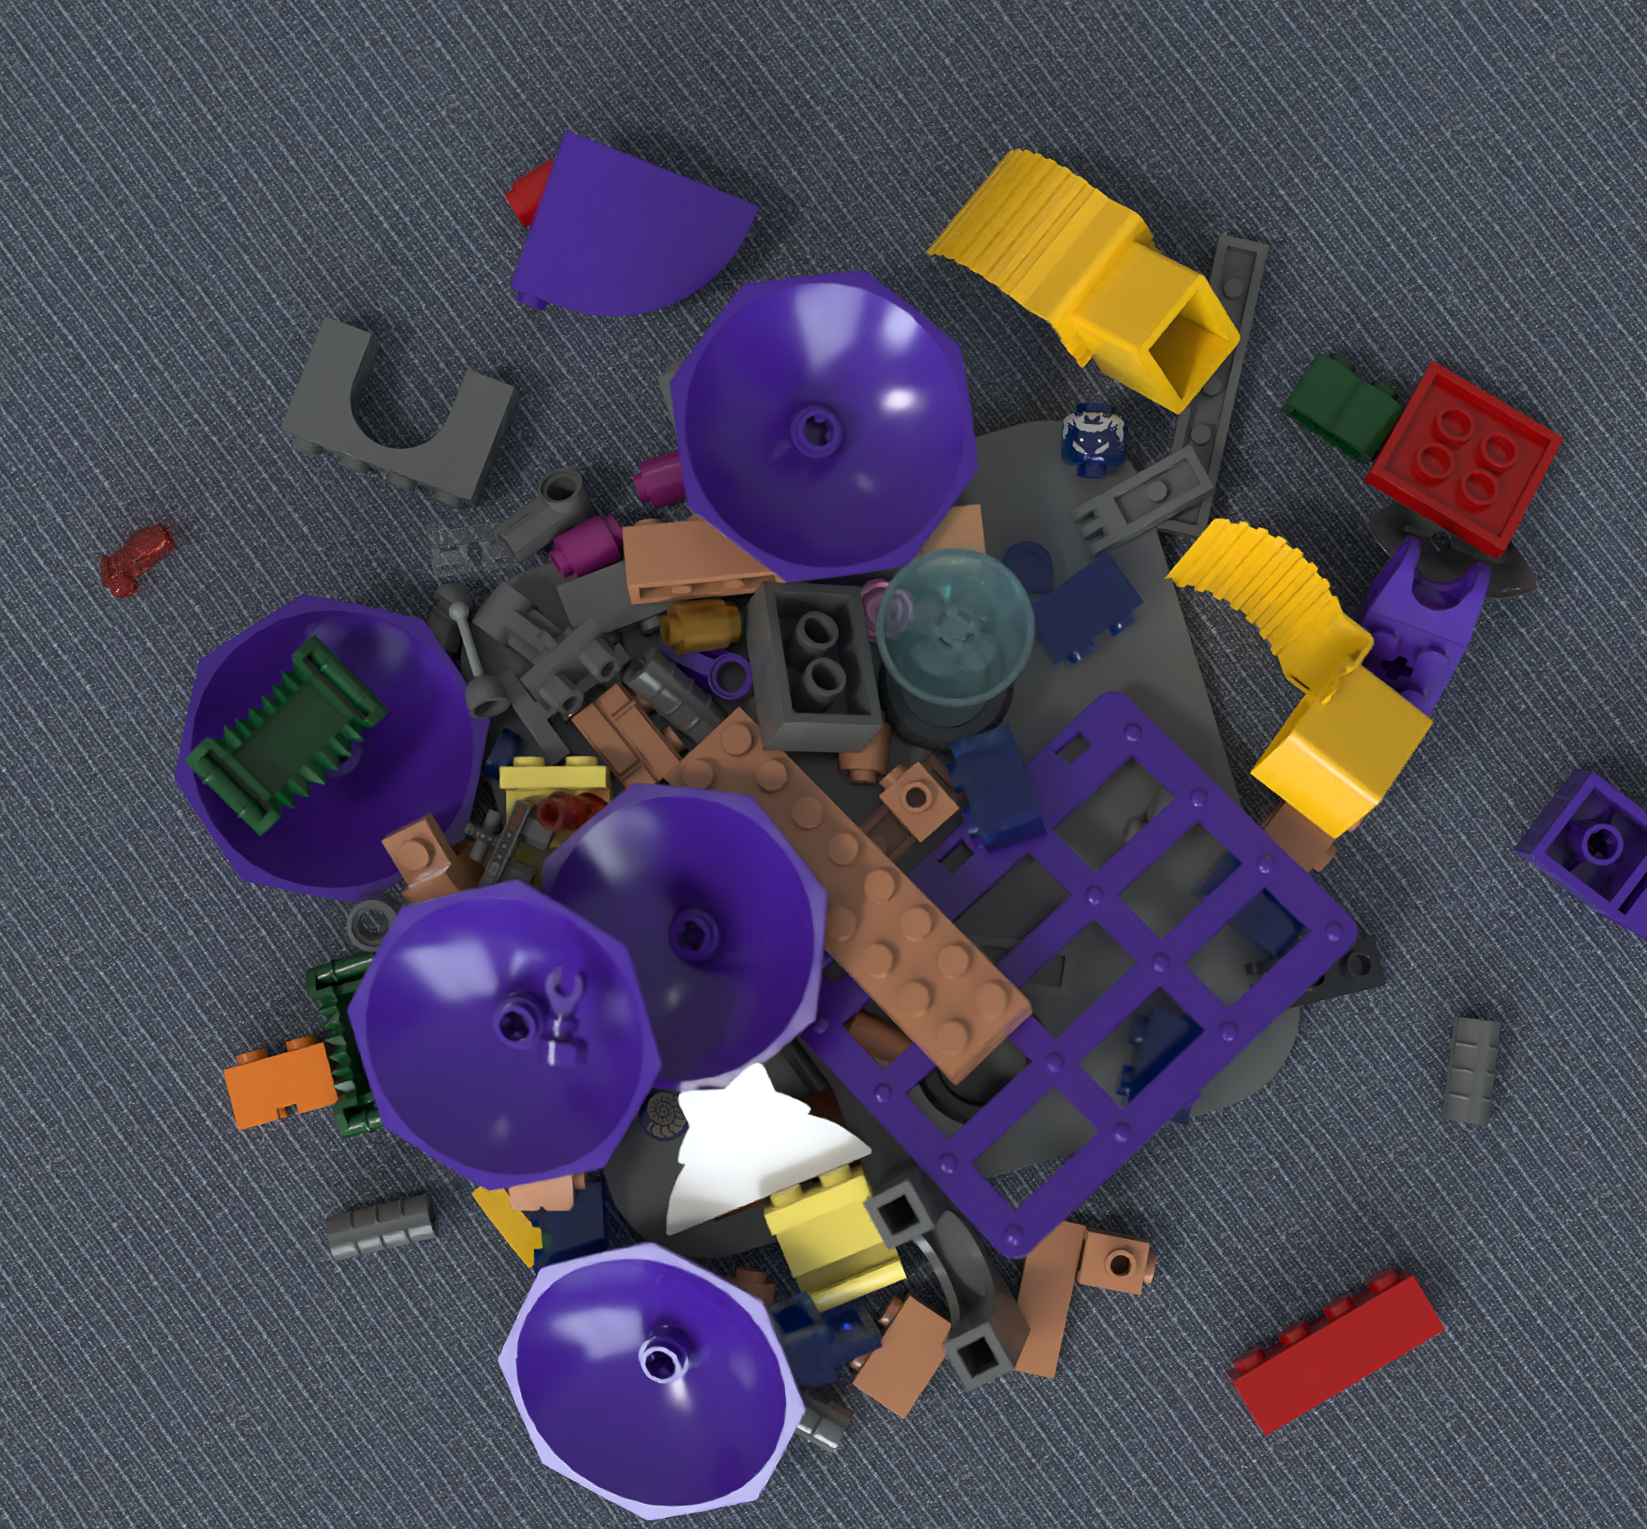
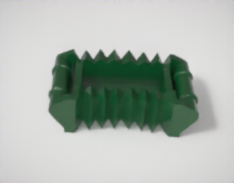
[184,635,390,836]
[306,951,384,1138]

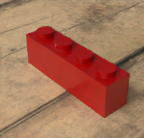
[1226,1268,1445,1436]

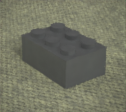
[742,581,883,753]

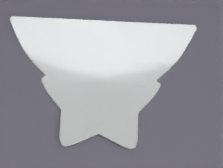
[666,1063,872,1235]

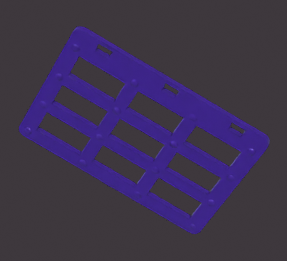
[798,691,1358,1259]

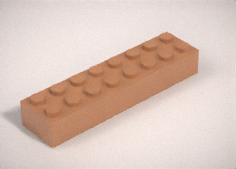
[663,707,1033,1086]

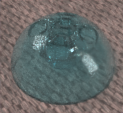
[876,548,1035,707]

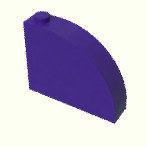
[509,130,759,316]

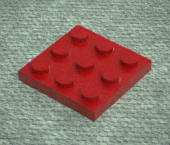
[1363,361,1564,560]

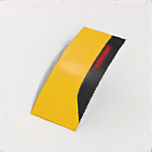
[471,1186,563,1268]

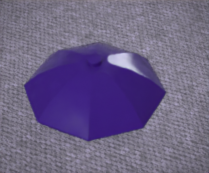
[669,270,979,582]
[174,594,490,903]
[540,783,828,1092]
[347,879,663,1191]
[498,1241,806,1521]

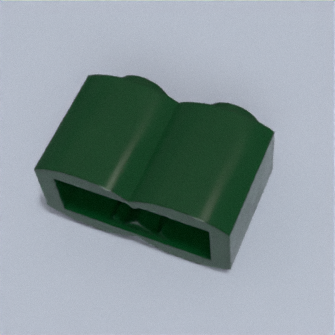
[1280,353,1405,465]

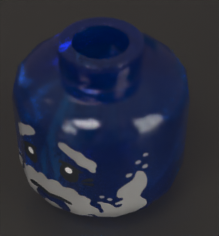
[1060,403,1128,479]

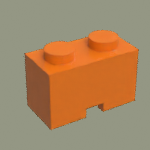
[223,1034,343,1130]

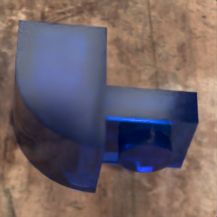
[766,1290,883,1386]

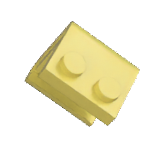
[500,756,614,891]
[764,1164,907,1317]

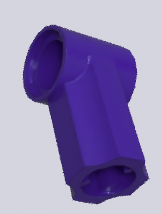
[659,642,755,701]

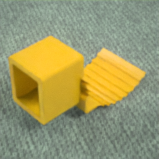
[924,149,1240,414]
[1164,518,1434,839]

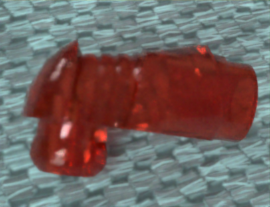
[99,522,176,599]
[537,791,609,833]

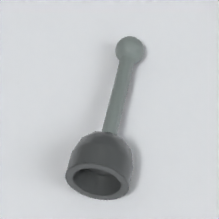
[449,602,510,719]

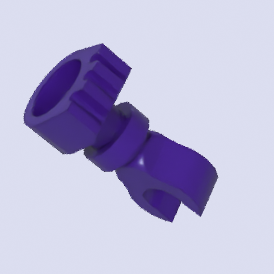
[536,966,589,1068]

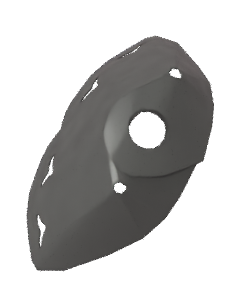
[1367,501,1537,599]

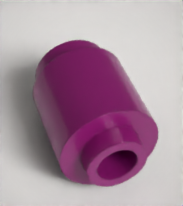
[632,449,686,510]
[549,514,624,580]

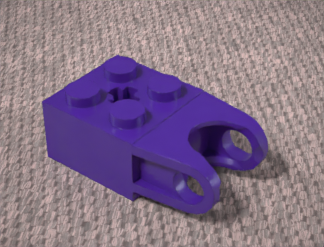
[1352,536,1491,717]
[1513,769,1647,940]

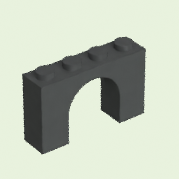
[280,316,520,511]
[862,1158,1031,1392]

